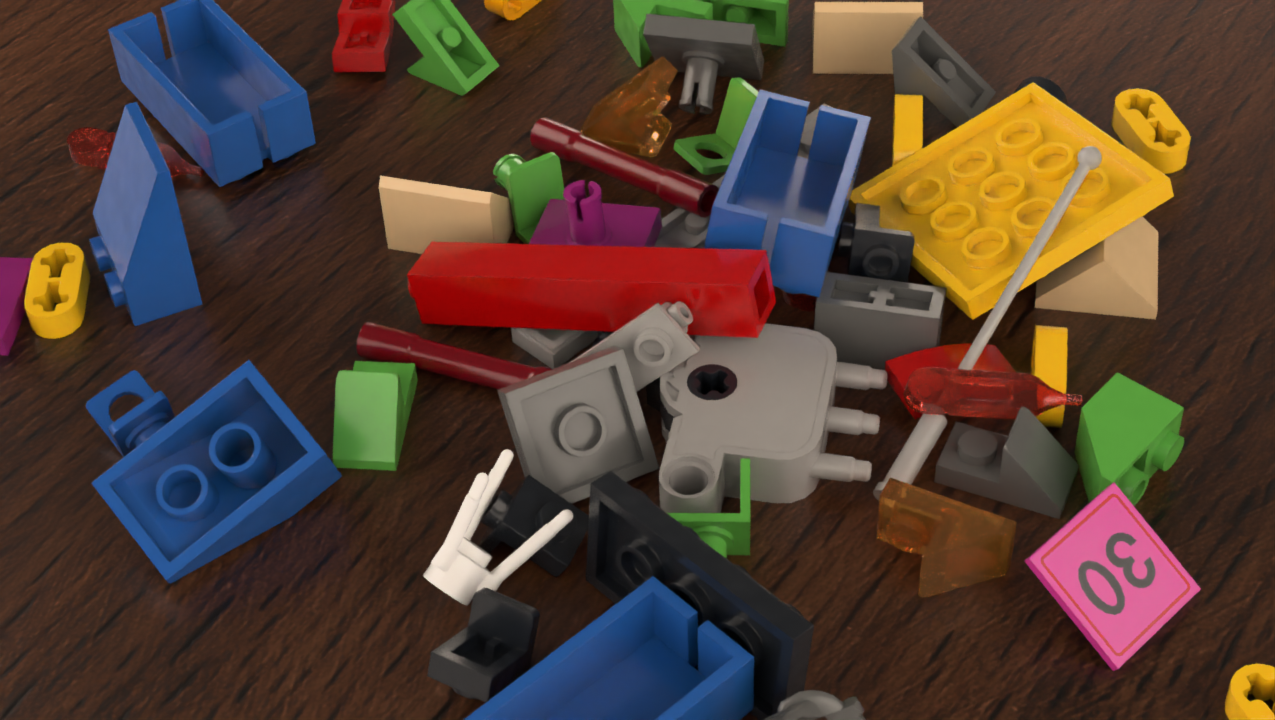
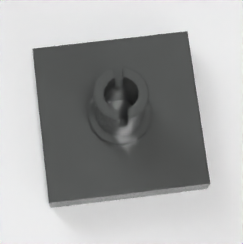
[643,14,764,115]
[497,346,659,504]

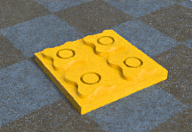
[848,82,1174,320]

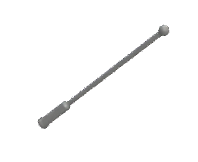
[873,146,1102,509]

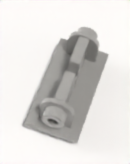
[569,301,700,392]

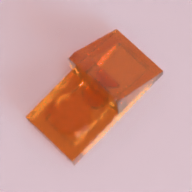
[579,56,678,157]
[877,478,1017,598]

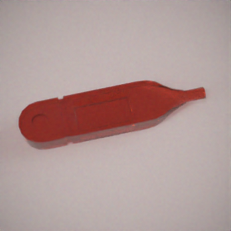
[67,127,204,177]
[903,367,1082,420]

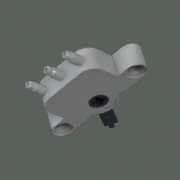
[592,323,888,513]

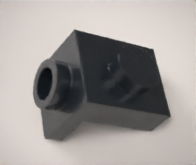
[837,203,915,283]
[478,475,589,578]
[427,588,540,702]

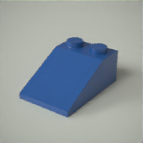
[89,102,203,326]
[92,360,342,584]

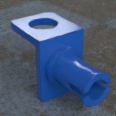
[86,370,175,457]

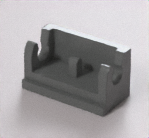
[814,272,946,370]

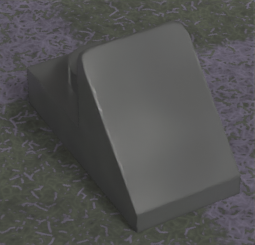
[892,16,996,127]
[934,406,1079,519]

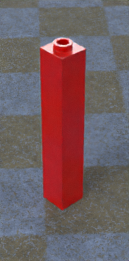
[407,241,776,338]

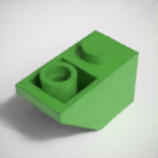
[1074,372,1184,506]

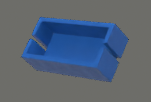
[108,0,316,187]
[704,90,871,297]
[464,576,754,720]

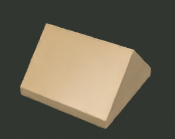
[812,2,923,74]
[379,176,514,254]
[1035,217,1158,320]

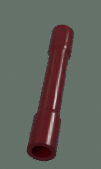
[530,117,719,218]
[356,322,552,390]

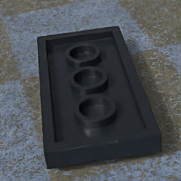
[586,471,814,720]

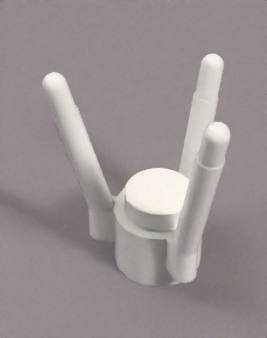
[423,449,573,606]

